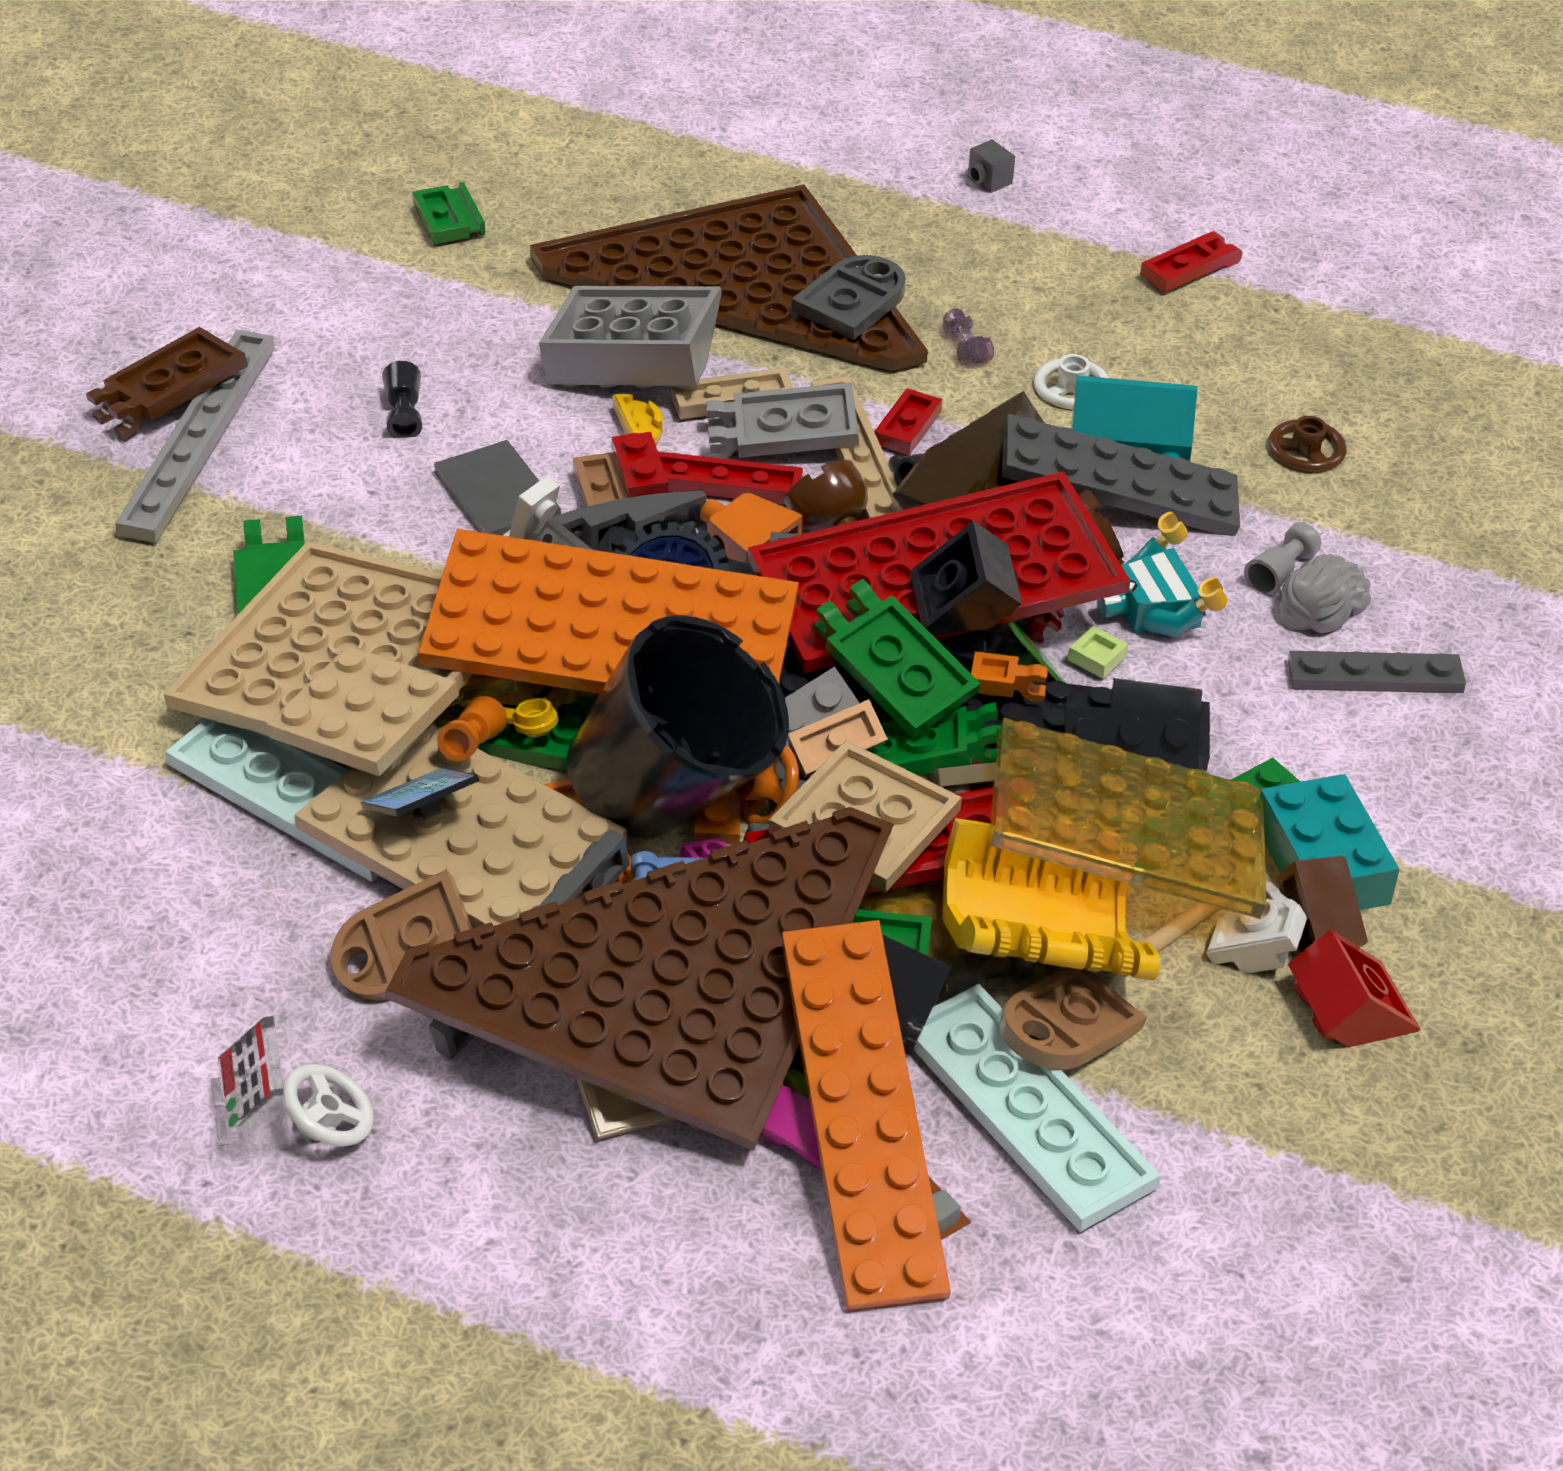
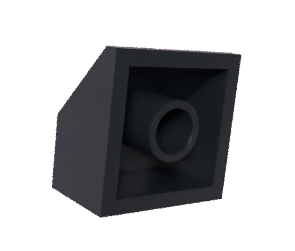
[910,521,1022,634]

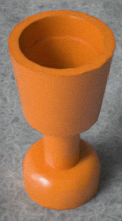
[437,696,507,762]

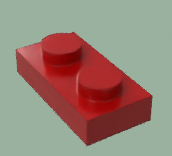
[874,388,943,456]
[611,432,669,498]

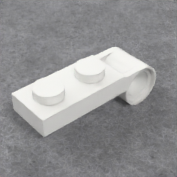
[502,476,560,540]

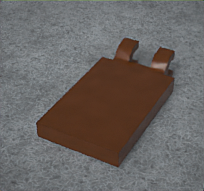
[86,327,248,440]

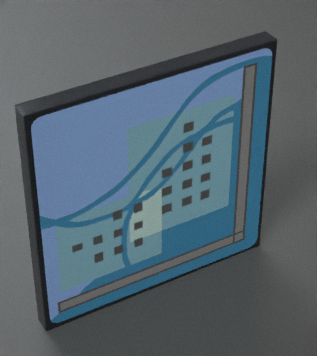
[360,768,480,821]

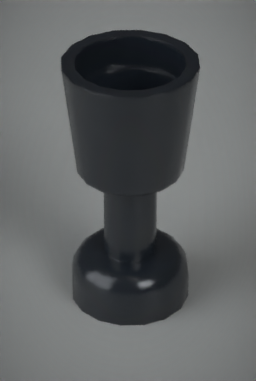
[382,361,422,438]

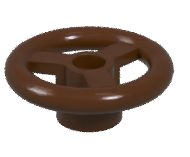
[1268,416,1347,473]

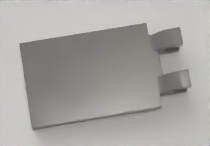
[706,382,859,459]

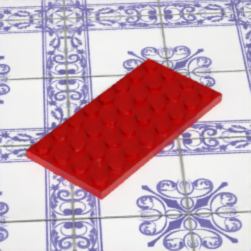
[748,471,1130,673]

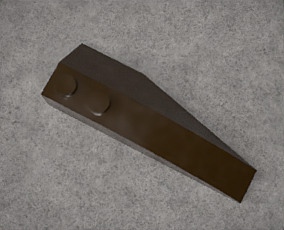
[892,391,1045,510]

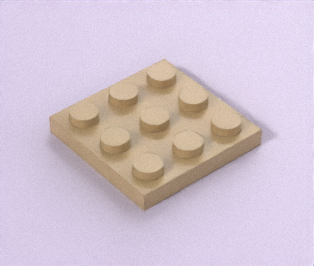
[266,645,459,776]
[768,740,962,892]

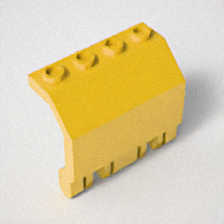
[942,818,1160,981]

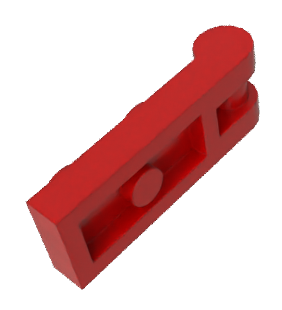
[1140,231,1242,293]

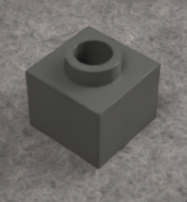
[968,139,1015,193]

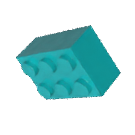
[1254,774,1400,910]

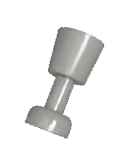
[1244,522,1322,596]

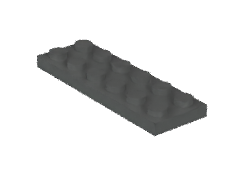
[1002,413,1240,536]

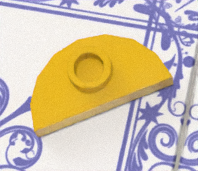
[613,394,663,444]

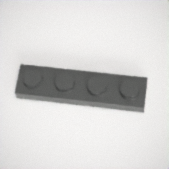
[1288,651,1466,693]

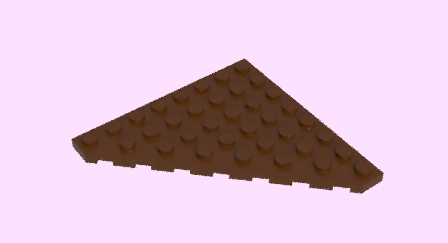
[530,184,928,371]
[385,807,894,1151]

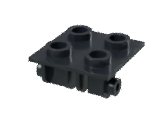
[882,934,951,1056]

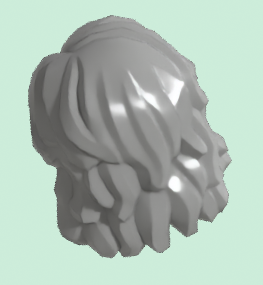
[1279,553,1371,634]

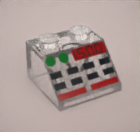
[210,1016,292,1163]

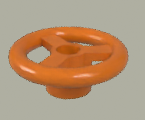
[734,745,799,825]

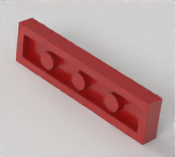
[658,451,803,504]

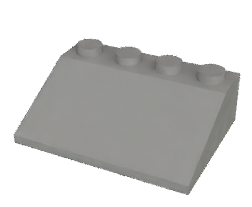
[539,286,722,389]

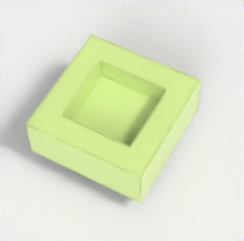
[1068,626,1129,679]

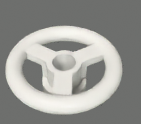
[1034,354,1109,410]
[282,1064,374,1146]

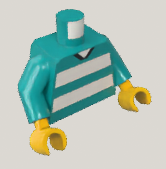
[1097,512,1227,637]

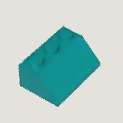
[1071,375,1197,461]

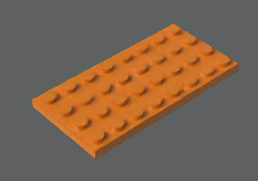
[418,529,799,694]

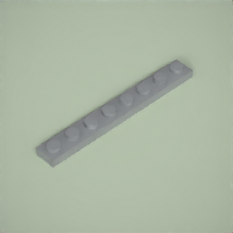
[115,329,275,543]

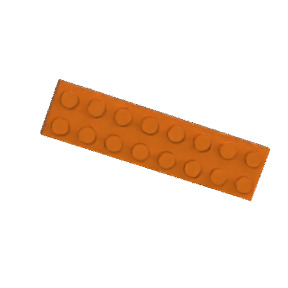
[781,920,951,1312]

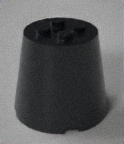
[567,615,789,838]

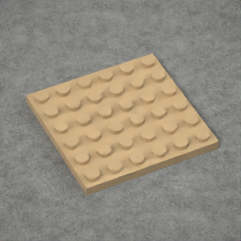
[163,541,473,770]

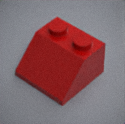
[1287,929,1421,1047]

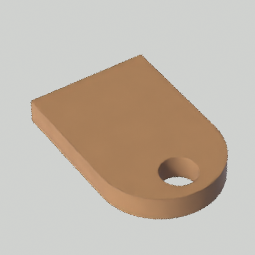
[331,869,472,1001]
[999,967,1147,1070]

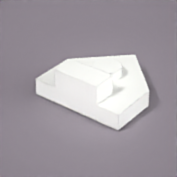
[1206,882,1307,973]

